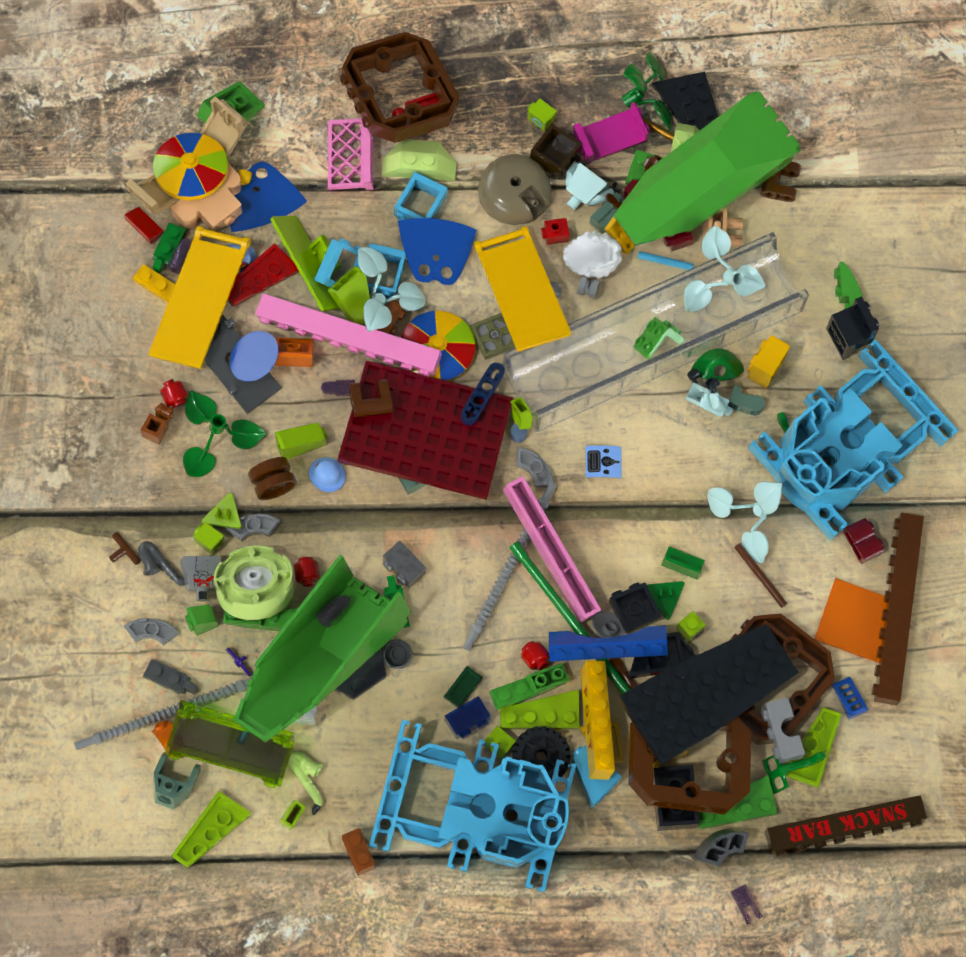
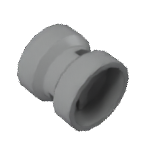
[577,276,599,299]

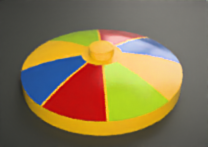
[153,133,228,201]
[401,311,475,382]

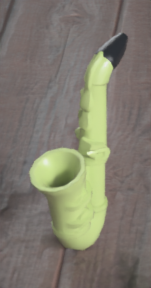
[288,751,323,815]

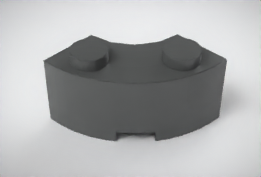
[694,828,749,866]

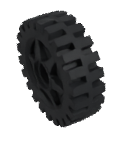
[512,726,571,781]

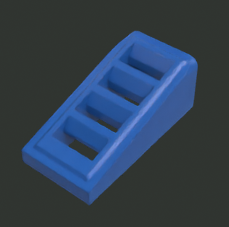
[832,677,868,720]

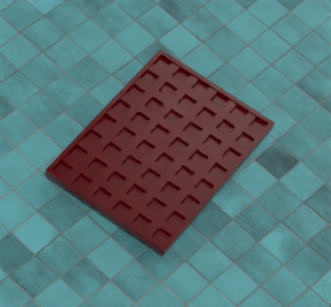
[337,361,513,500]

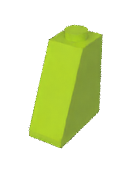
[327,266,370,325]
[275,423,328,460]

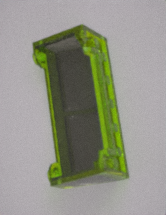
[165,700,295,788]

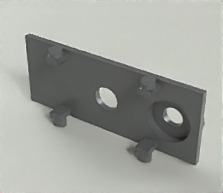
[204,314,282,414]

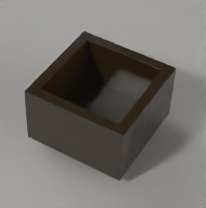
[530,124,582,180]

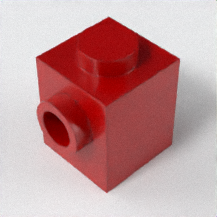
[541,218,570,245]

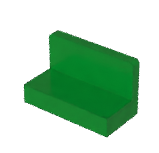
[661,547,705,580]

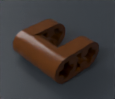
[761,161,801,202]
[348,379,393,418]

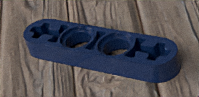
[461,363,505,426]

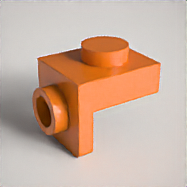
[152,720,185,754]

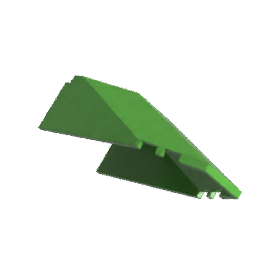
[613,91,801,246]
[233,555,411,742]

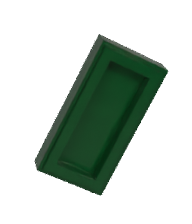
[443,666,483,709]

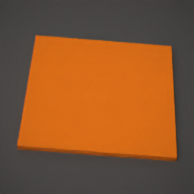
[814,578,887,663]

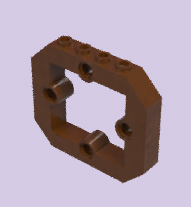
[340,32,459,143]
[730,613,835,745]
[628,717,751,815]

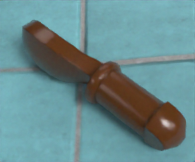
[609,658,637,689]

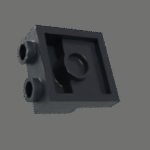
[609,582,662,633]

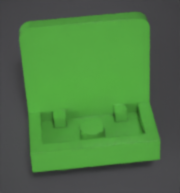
[634,317,685,359]

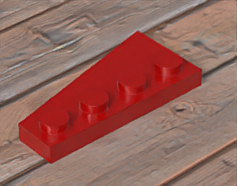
[228,243,299,306]

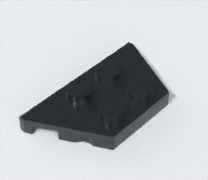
[629,632,696,679]
[335,648,386,700]

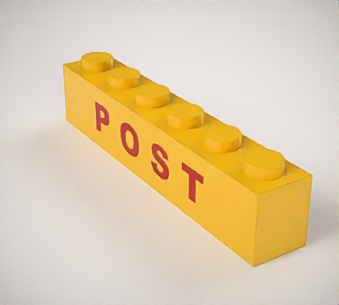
[580,660,615,780]

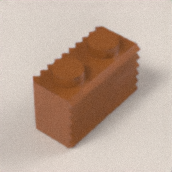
[342,828,375,876]

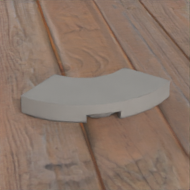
[516,447,554,488]
[226,513,280,541]
[124,618,179,646]

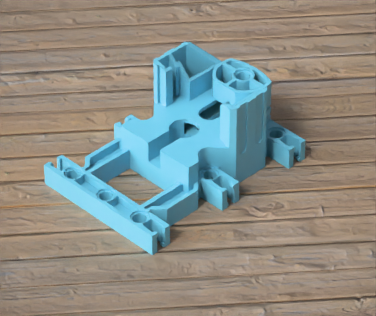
[748,339,959,541]
[369,720,576,893]

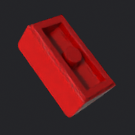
[124,207,164,244]

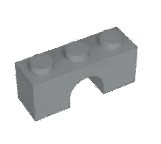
[761,698,805,764]

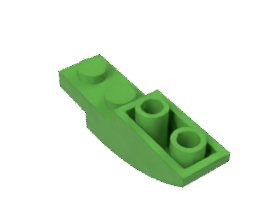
[834,262,862,309]
[223,609,297,631]
[489,663,570,710]

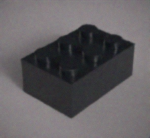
[653,765,699,831]

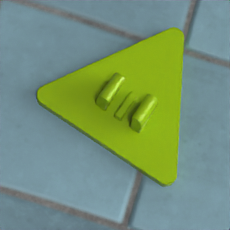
[201,493,242,529]

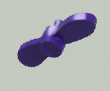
[226,647,252,677]

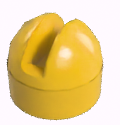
[237,170,252,185]

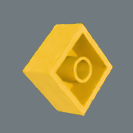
[747,335,790,389]

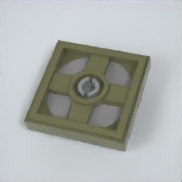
[470,313,515,360]

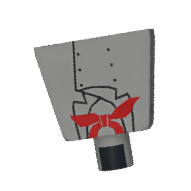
[180,556,221,602]

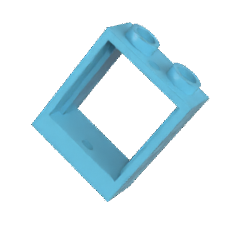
[394,172,448,220]
[314,238,361,287]
[366,243,406,299]

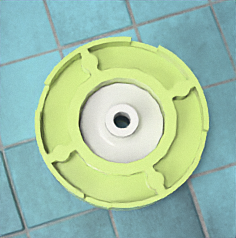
[214,545,295,621]

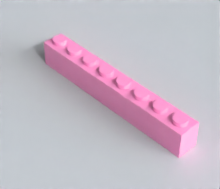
[503,476,601,624]

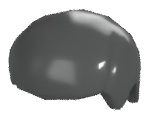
[383,639,413,669]

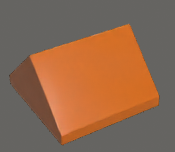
[275,337,314,367]

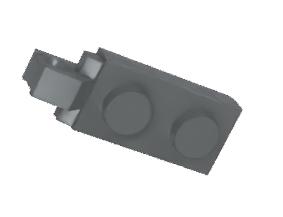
[143,659,198,695]

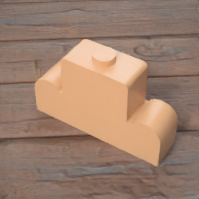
[170,163,242,232]

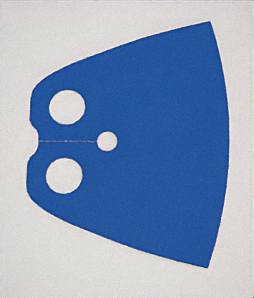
[230,162,307,232]
[398,218,477,285]

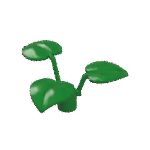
[622,52,672,131]
[183,390,266,477]

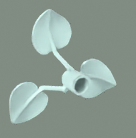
[684,226,765,312]
[358,247,426,332]
[707,481,782,563]

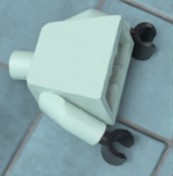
[565,156,622,210]
[685,368,733,417]

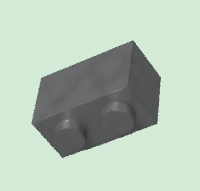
[383,541,426,588]

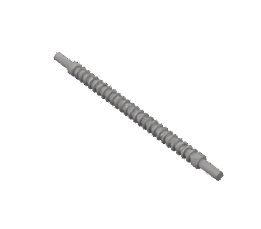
[463,482,557,651]
[74,678,252,750]

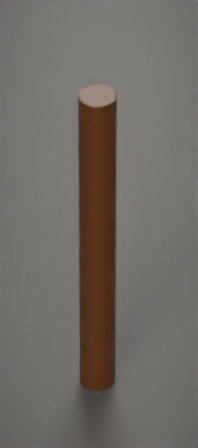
[734,543,788,608]

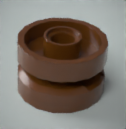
[248,457,297,501]

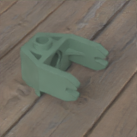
[153,752,201,810]

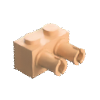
[703,208,743,247]

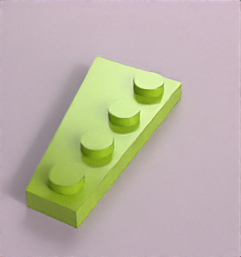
[500,689,579,729]
[786,707,842,788]
[171,791,252,868]

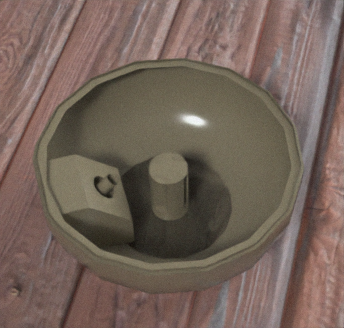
[478,154,552,225]

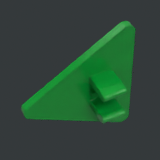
[647,581,684,620]

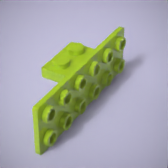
[270,216,342,311]

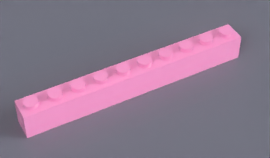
[255,294,442,377]

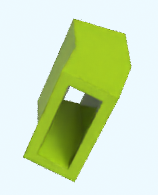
[511,397,533,430]
[485,726,516,760]
[279,800,306,830]

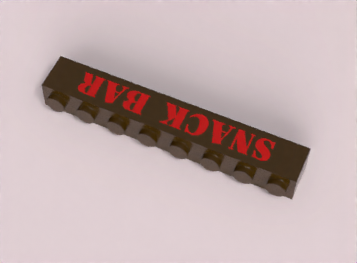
[765,795,927,857]

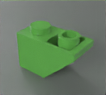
[185,604,218,636]

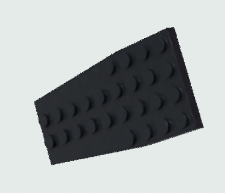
[617,624,798,765]

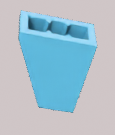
[572,745,621,808]

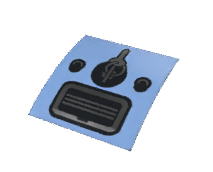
[586,445,621,478]

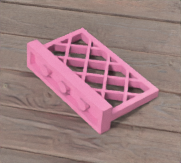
[328,118,374,190]

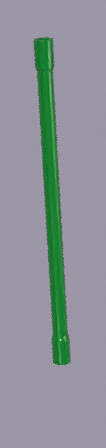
[509,541,630,694]

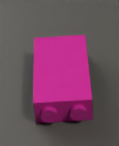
[573,102,650,164]

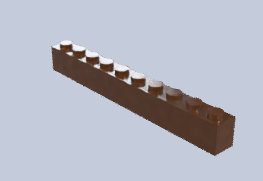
[872,512,924,706]

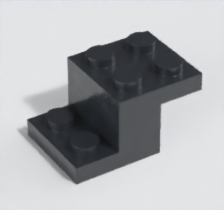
[826,296,879,360]

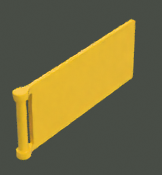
[148,225,251,369]
[473,226,571,352]

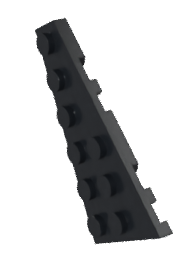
[652,71,719,130]

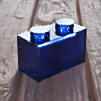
[444,696,491,740]

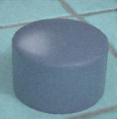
[510,424,527,443]

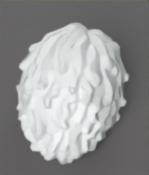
[563,231,622,279]

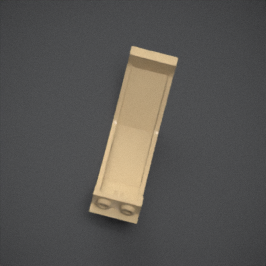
[125,96,249,214]

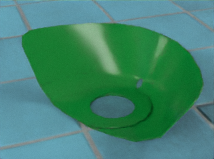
[691,348,744,381]

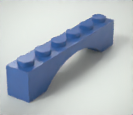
[549,626,668,661]

